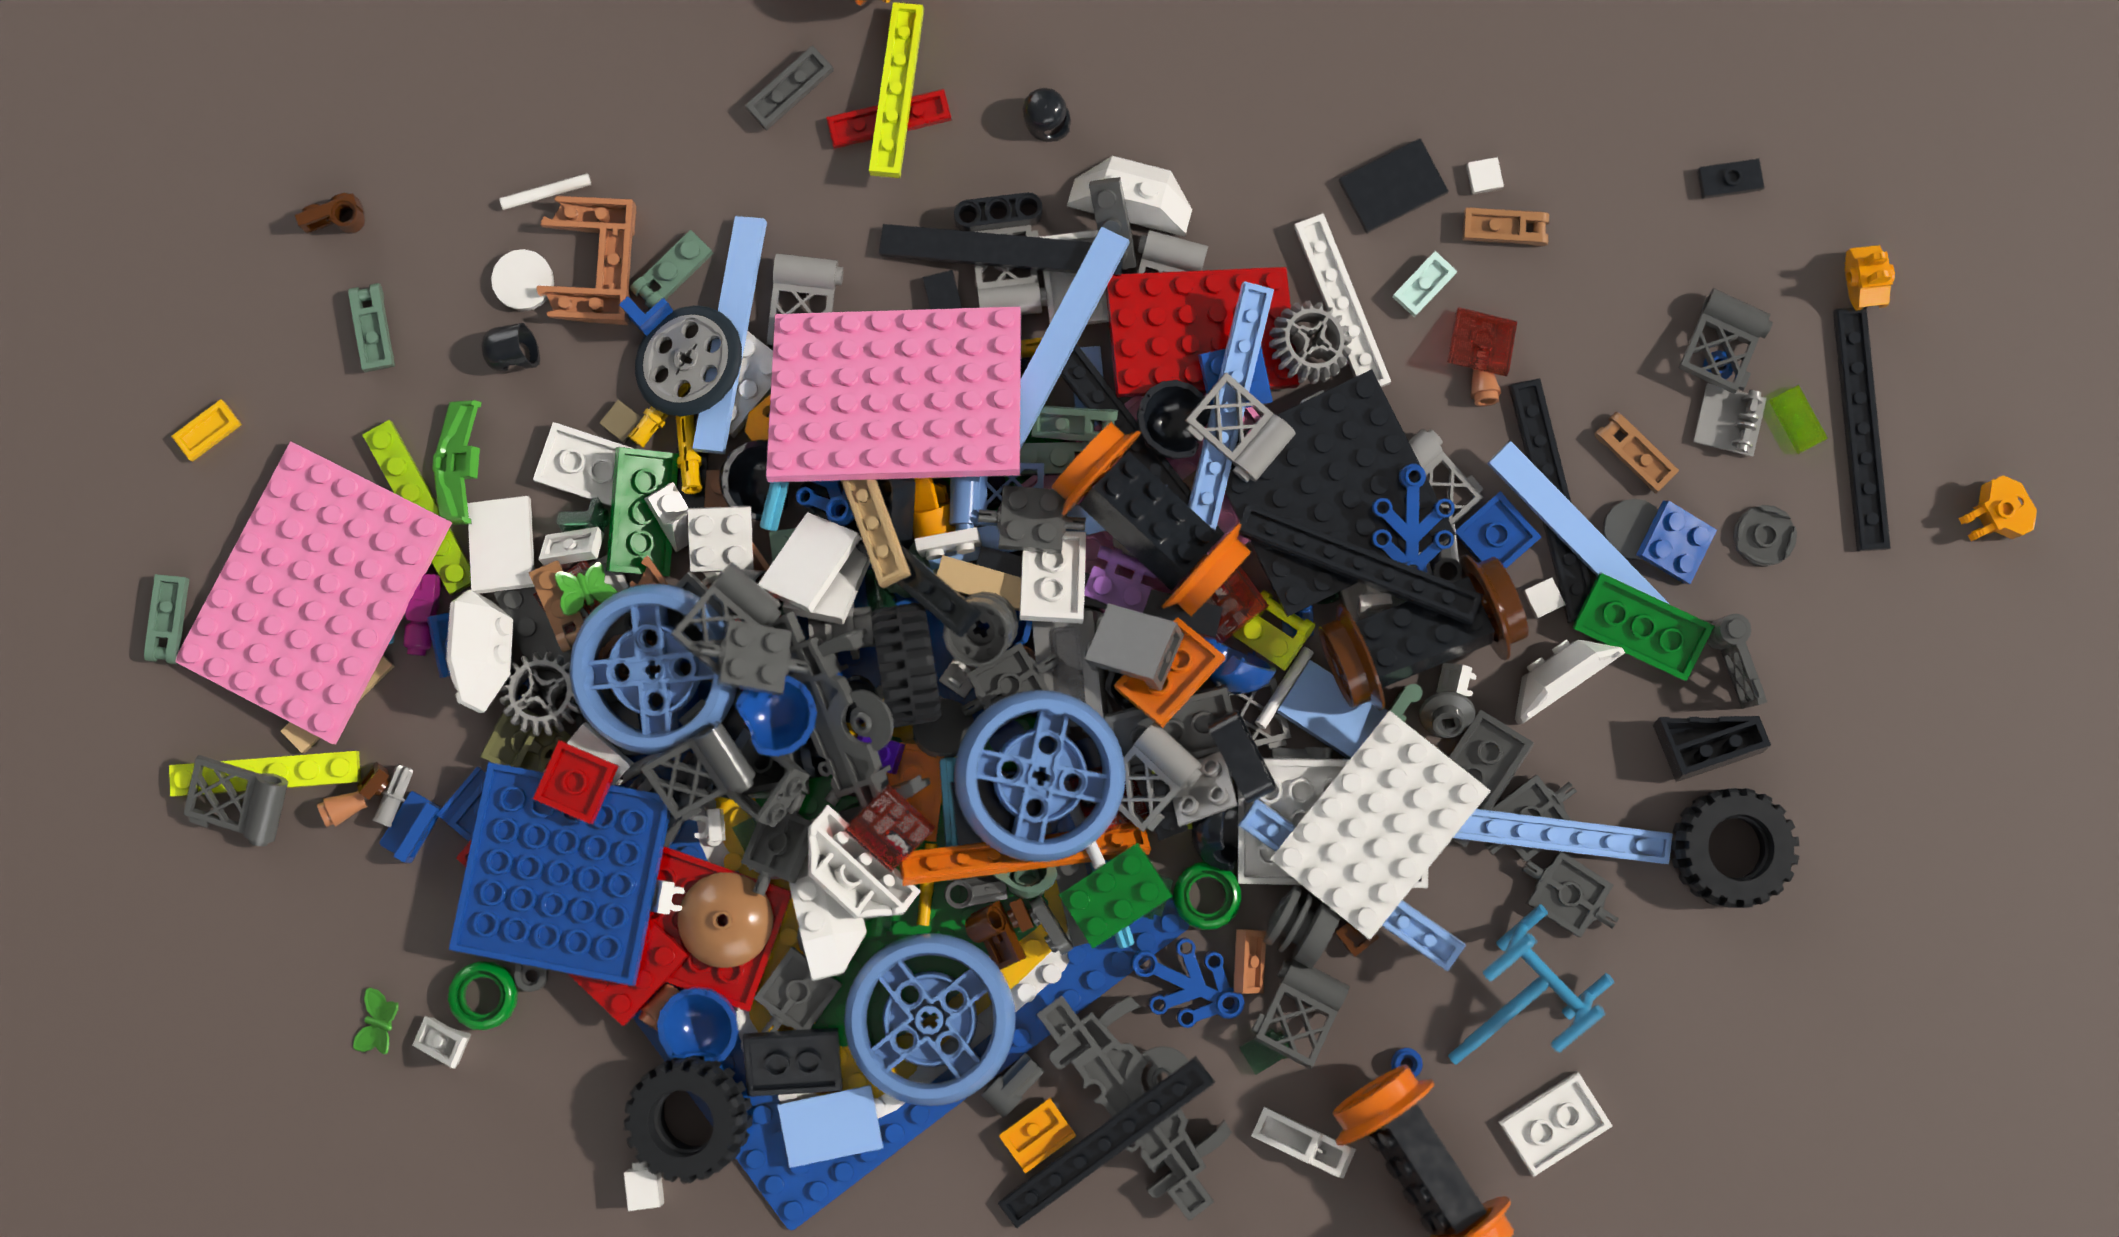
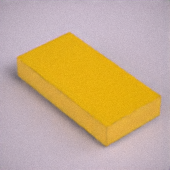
[171,399,242,462]

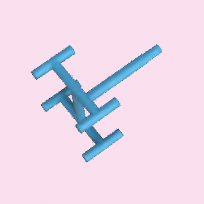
[1448,904,1614,1065]

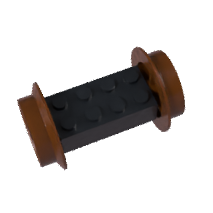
[1318,554,1528,710]

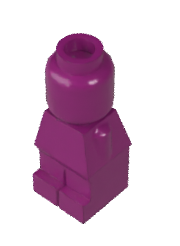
[403,574,442,656]

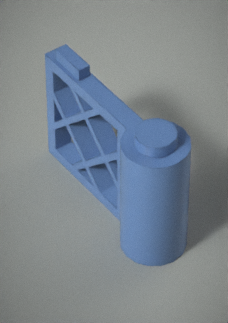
[949,463,1044,531]

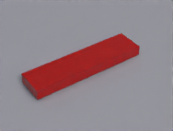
[826,89,952,149]

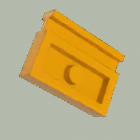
[999,1097,1077,1173]

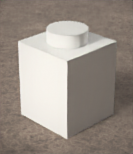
[624,1161,664,1211]

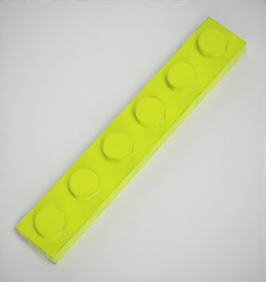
[869,2,924,178]
[169,751,361,797]

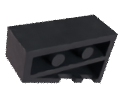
[1653,716,1771,782]

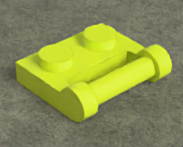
[1233,590,1315,671]

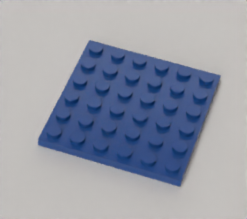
[449,762,674,986]

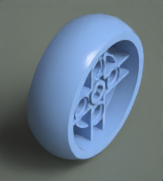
[570,584,738,755]
[954,690,1125,862]
[844,933,1016,1106]

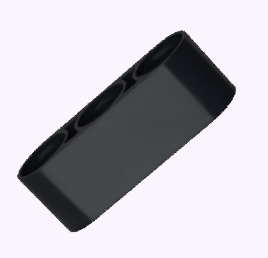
[954,192,1042,232]
[876,478,916,550]
[1208,710,1277,803]

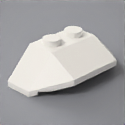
[1067,156,1192,237]
[446,589,513,713]
[1515,639,1625,725]
[808,805,920,919]
[789,855,867,981]

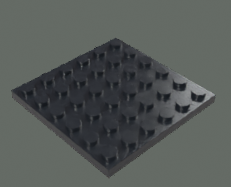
[1225,369,1456,617]

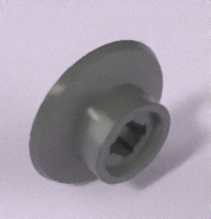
[1419,691,1475,738]

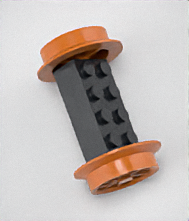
[1052,422,1251,616]
[1332,1065,1514,1237]

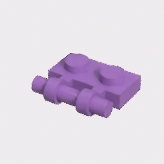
[1084,545,1156,613]

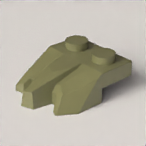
[479,705,571,772]

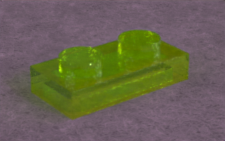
[1769,385,1828,454]

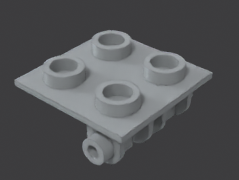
[1693,383,1767,457]
[1169,752,1238,827]

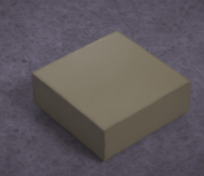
[599,399,642,443]

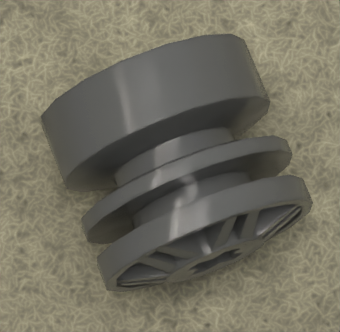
[943,591,1018,667]
[1263,885,1341,968]

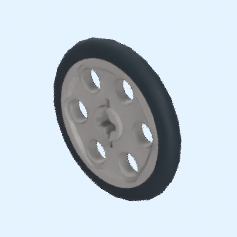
[635,305,742,416]

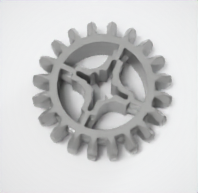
[1269,300,1352,384]
[499,652,581,736]

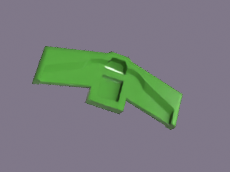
[432,400,482,525]

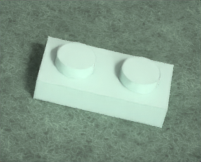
[1392,251,1458,318]

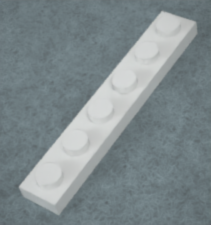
[1294,213,1391,387]

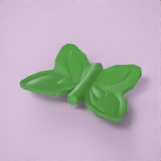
[554,562,618,616]
[353,987,399,1055]

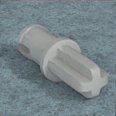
[372,764,413,828]

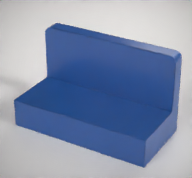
[619,296,673,336]
[379,791,442,863]

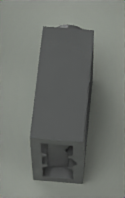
[709,728,810,827]

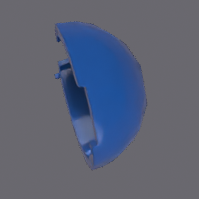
[1204,637,1277,694]
[736,676,817,757]
[657,987,739,1062]

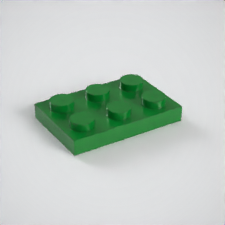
[1059,843,1173,948]

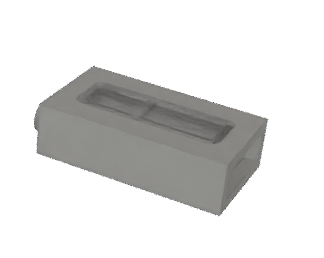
[1032,610,1108,735]

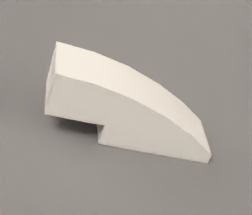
[1252,1107,1356,1178]

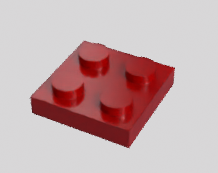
[533,740,619,824]

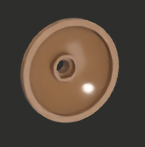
[678,873,773,968]

